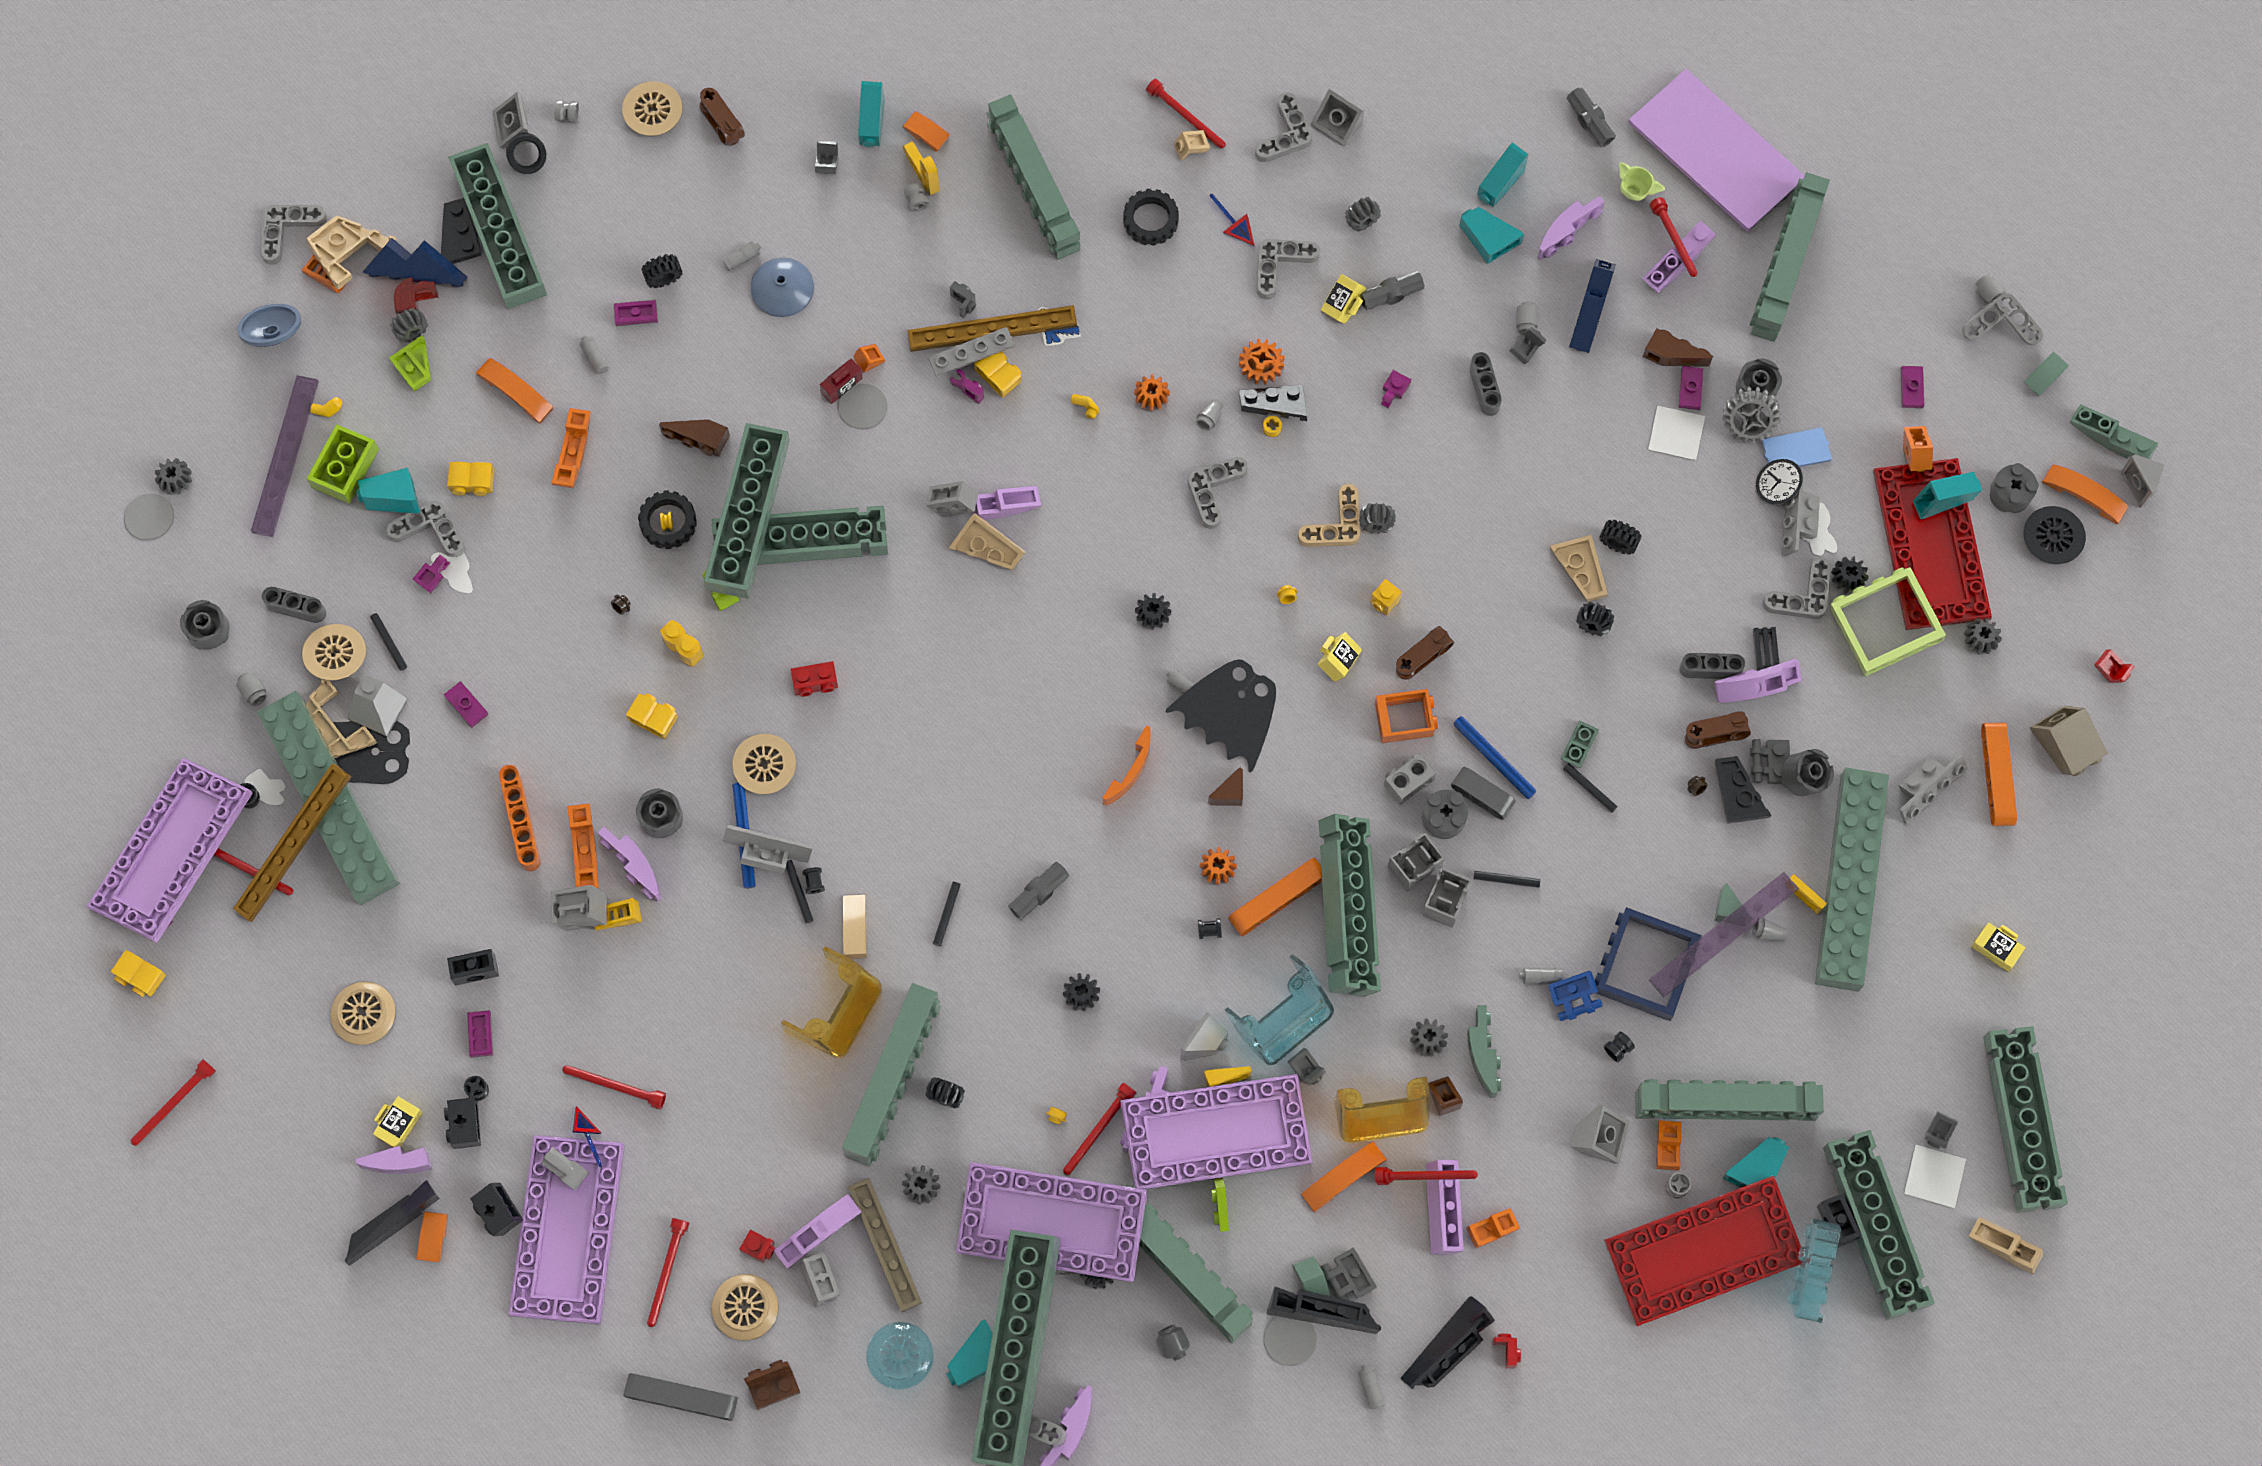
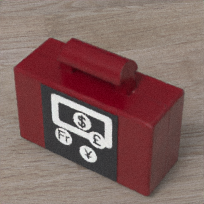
[820,358,863,404]

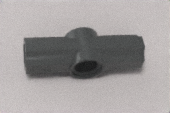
[1567,87,1616,147]
[1361,271,1425,311]
[1008,861,1069,920]

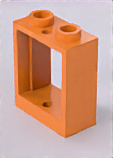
[1375,689,1438,743]

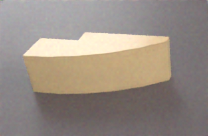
[843,895,867,959]
[1969,1217,2043,1274]

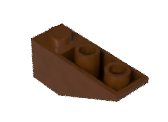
[1643,328,1713,367]
[659,419,730,457]

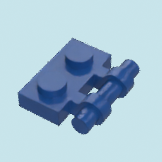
[1548,971,1603,1021]

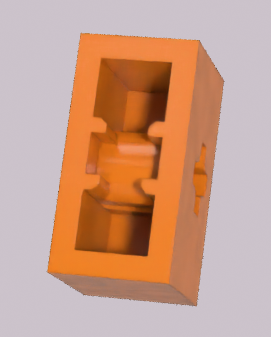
[1903,426,1933,472]

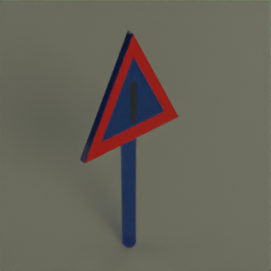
[1209,193,1255,246]
[572,1106,602,1167]

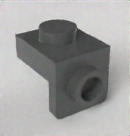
[815,141,838,174]
[950,281,976,318]
[1509,327,1546,364]
[1287,1048,1326,1085]
[1925,1111,1958,1149]

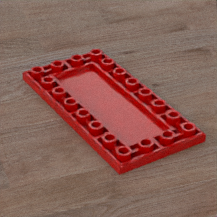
[1873,458,1992,630]
[1603,1176,1807,1326]

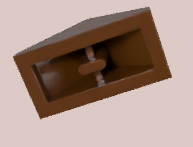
[1208,767,1243,806]
[1427,1076,1463,1116]

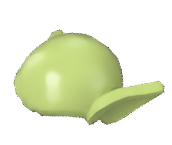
[1619,162,1665,201]

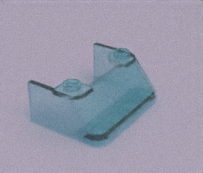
[1225,954,1334,1065]

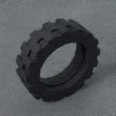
[1123,189,1179,246]
[638,490,697,549]

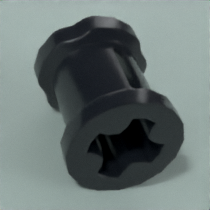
[802,867,825,894]
[1198,918,1222,939]

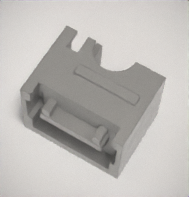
[1388,832,1445,892]
[1422,867,1472,928]
[551,885,607,931]

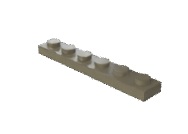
[848,1178,922,1313]

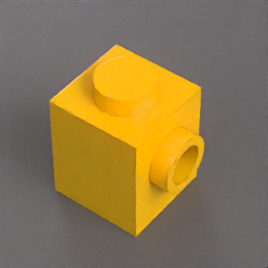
[1370,579,1402,616]

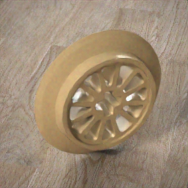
[622,81,682,136]
[302,624,366,680]
[732,734,796,794]
[330,982,396,1045]
[712,1274,778,1341]

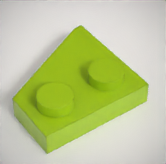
[389,335,432,392]
[1211,1178,1229,1232]

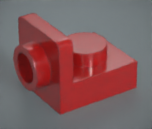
[739,1229,776,1263]

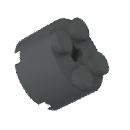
[1736,358,1782,408]
[1990,463,2039,513]
[180,600,230,650]
[1781,749,1834,796]
[636,788,683,838]
[1422,790,1468,839]

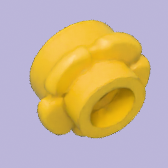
[1277,585,1298,604]
[1046,1106,1067,1125]

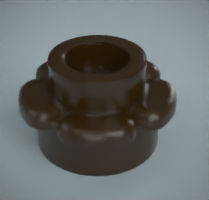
[611,594,631,615]
[1687,776,1708,796]

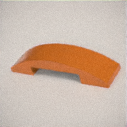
[476,358,554,424]
[551,408,591,488]
[2042,464,2128,525]
[1103,725,1151,806]
[567,803,599,889]
[1301,1142,1387,1213]

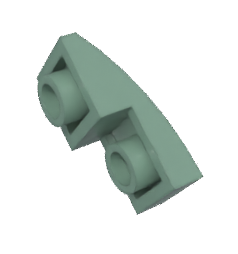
[2024,351,2069,396]
[1561,720,1599,768]

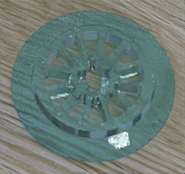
[867,1322,933,1389]

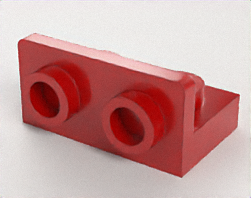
[791,661,838,697]

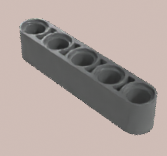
[623,1373,738,1421]

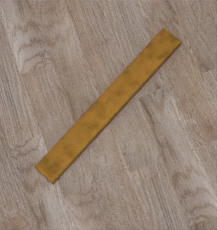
[907,305,1077,352]
[233,763,352,922]

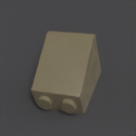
[2030,706,2108,776]

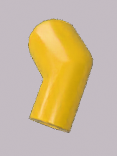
[1071,394,1099,419]
[310,397,342,417]

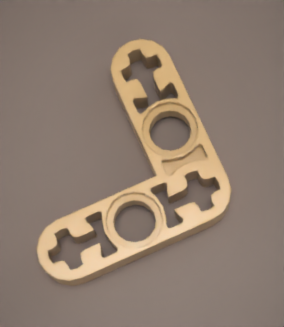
[1298,484,1361,547]

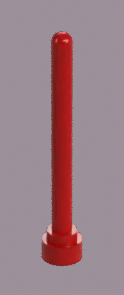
[1145,78,1226,149]
[1649,197,1698,277]
[214,848,293,895]
[130,1059,216,1146]
[562,1065,666,1110]
[1063,1082,1137,1175]
[1375,1167,1478,1185]
[647,1218,690,1327]

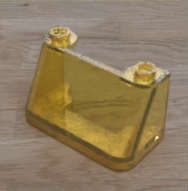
[1334,1077,1429,1143]

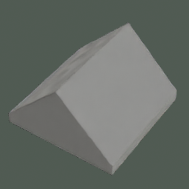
[1311,88,1364,146]
[493,92,531,148]
[2121,454,2164,508]

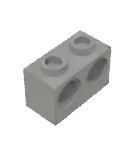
[926,481,979,517]
[1384,754,1436,805]

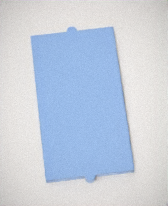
[1762,427,1832,467]

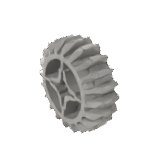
[1723,386,1781,443]

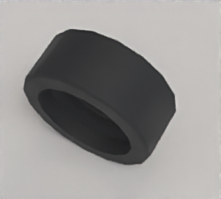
[506,133,547,174]

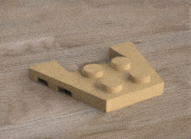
[307,215,397,290]
[306,679,377,758]

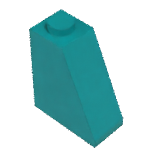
[858,81,885,147]
[1477,142,1529,207]
[1459,207,1524,264]
[356,467,420,514]
[1913,472,1982,519]
[1723,1137,1790,1188]
[946,1319,993,1389]

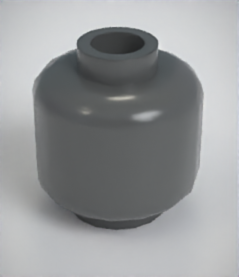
[1156,1325,1190,1361]

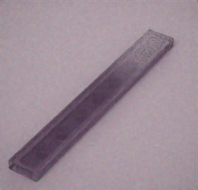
[251,375,319,537]
[1649,872,1799,998]

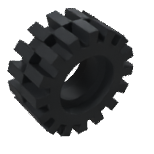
[641,254,683,288]
[1599,520,1642,555]

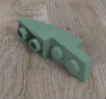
[2070,404,2158,459]
[1467,1005,1501,1098]

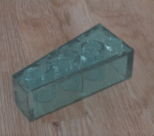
[1788,1219,1841,1323]

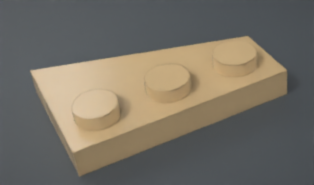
[949,513,1026,570]
[1550,535,1608,602]

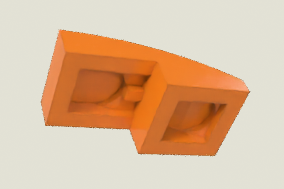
[902,111,950,152]
[1656,1120,1681,1171]
[1466,1208,1520,1249]
[417,1211,448,1262]

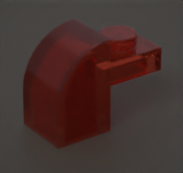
[393,277,439,316]

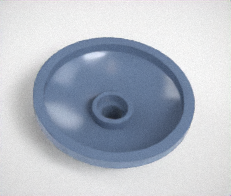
[751,258,814,317]
[237,304,301,347]

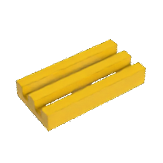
[1785,874,1827,914]

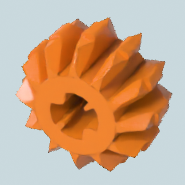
[1134,374,1170,412]
[1199,847,1237,885]

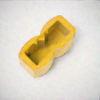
[974,352,1022,398]
[447,462,495,496]
[660,620,704,667]
[626,693,678,739]
[111,950,166,997]

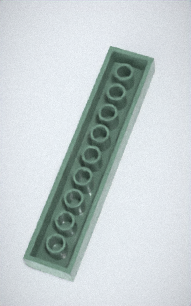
[257,691,400,905]
[1815,767,1889,992]
[971,1229,1061,1466]

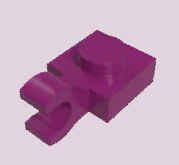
[950,369,984,404]
[1381,370,1412,408]
[412,554,450,594]

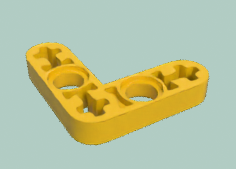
[902,141,940,196]

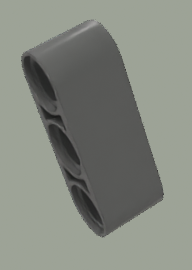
[1470,352,1502,416]
[261,586,326,623]
[1679,653,1745,679]
[1451,767,1516,820]

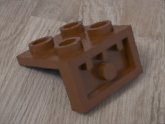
[744,1360,801,1410]

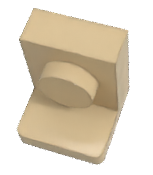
[1174,130,1210,160]

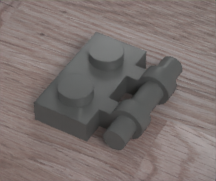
[1750,739,1790,784]
[1320,1247,1377,1301]

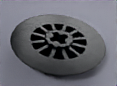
[2023,506,2086,564]

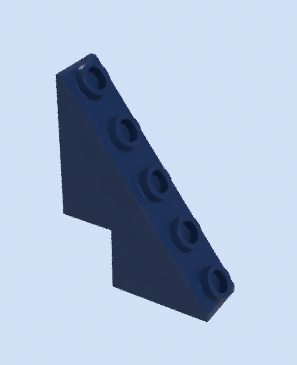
[363,238,468,287]
[1569,259,1616,353]

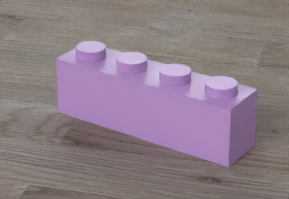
[1426,1160,1464,1255]

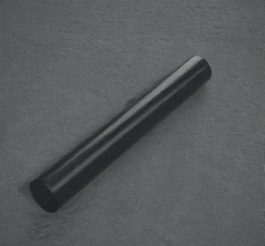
[370,613,408,671]
[1563,763,1618,813]
[785,860,814,924]
[1473,871,1540,888]
[933,881,961,946]

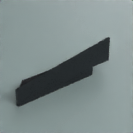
[345,1180,440,1266]
[1266,1287,1381,1334]
[1401,1296,1495,1389]

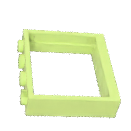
[1830,567,1946,677]

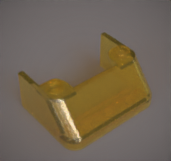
[781,946,882,1058]

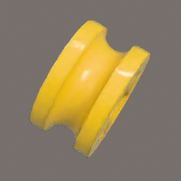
[1263,416,1282,437]
[660,512,673,532]

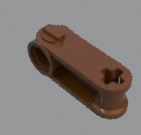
[699,88,745,146]
[1396,626,1455,680]
[1685,711,1751,749]

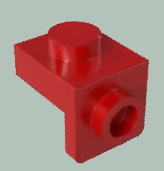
[2094,649,2134,683]
[1492,1333,1521,1369]

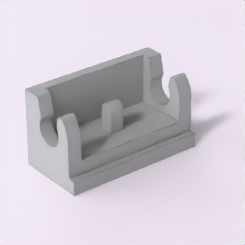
[800,1252,840,1308]

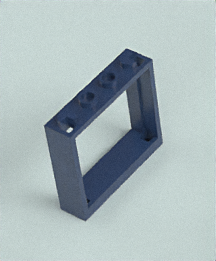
[1595,907,1702,1021]

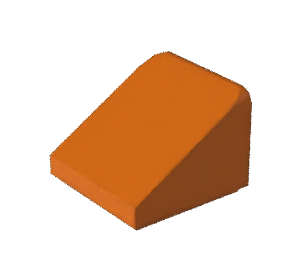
[853,344,886,372]

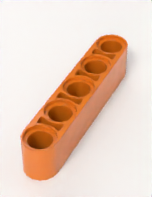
[1981,722,2017,826]
[499,765,541,871]
[1228,857,1322,937]

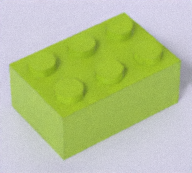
[307,424,379,504]

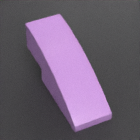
[972,486,1041,520]
[355,1146,432,1174]

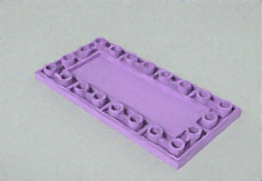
[1628,69,1805,232]
[87,758,253,943]
[1120,1074,1313,1190]
[508,1135,624,1325]
[956,1162,1148,1282]

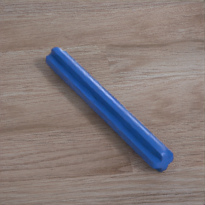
[1454,716,1536,799]
[732,783,756,889]

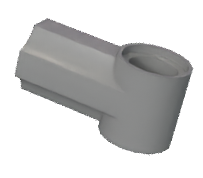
[541,1148,589,1191]

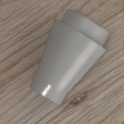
[1196,399,1223,431]
[1752,918,1788,942]

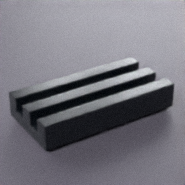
[1753,627,1780,671]

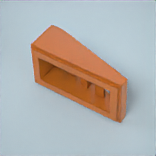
[301,254,346,293]

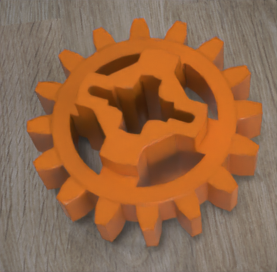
[1239,339,1285,385]

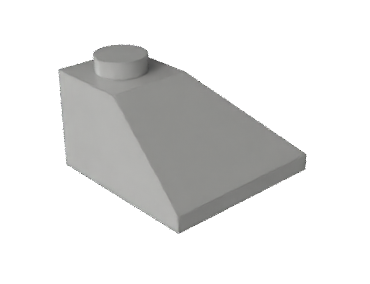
[348,674,408,737]
[1181,1012,1229,1061]
[1570,1105,1629,1163]

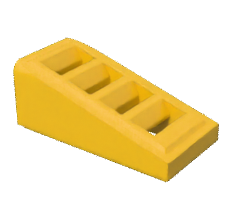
[594,898,642,931]
[1203,1066,1252,1087]

